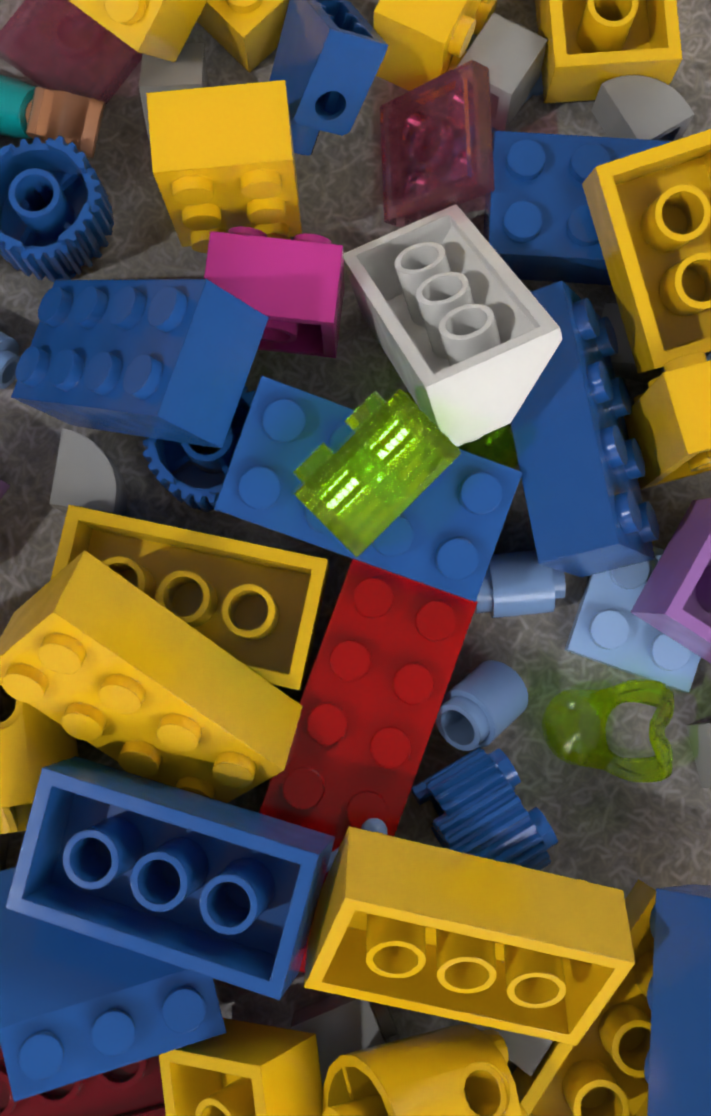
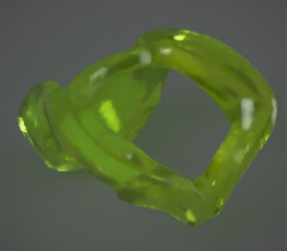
[541,679,675,783]

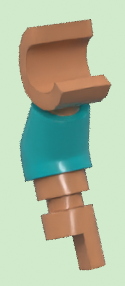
[0,74,106,159]

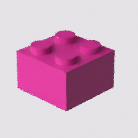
[204,226,345,358]

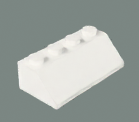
[343,204,562,452]

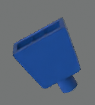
[269,0,389,155]

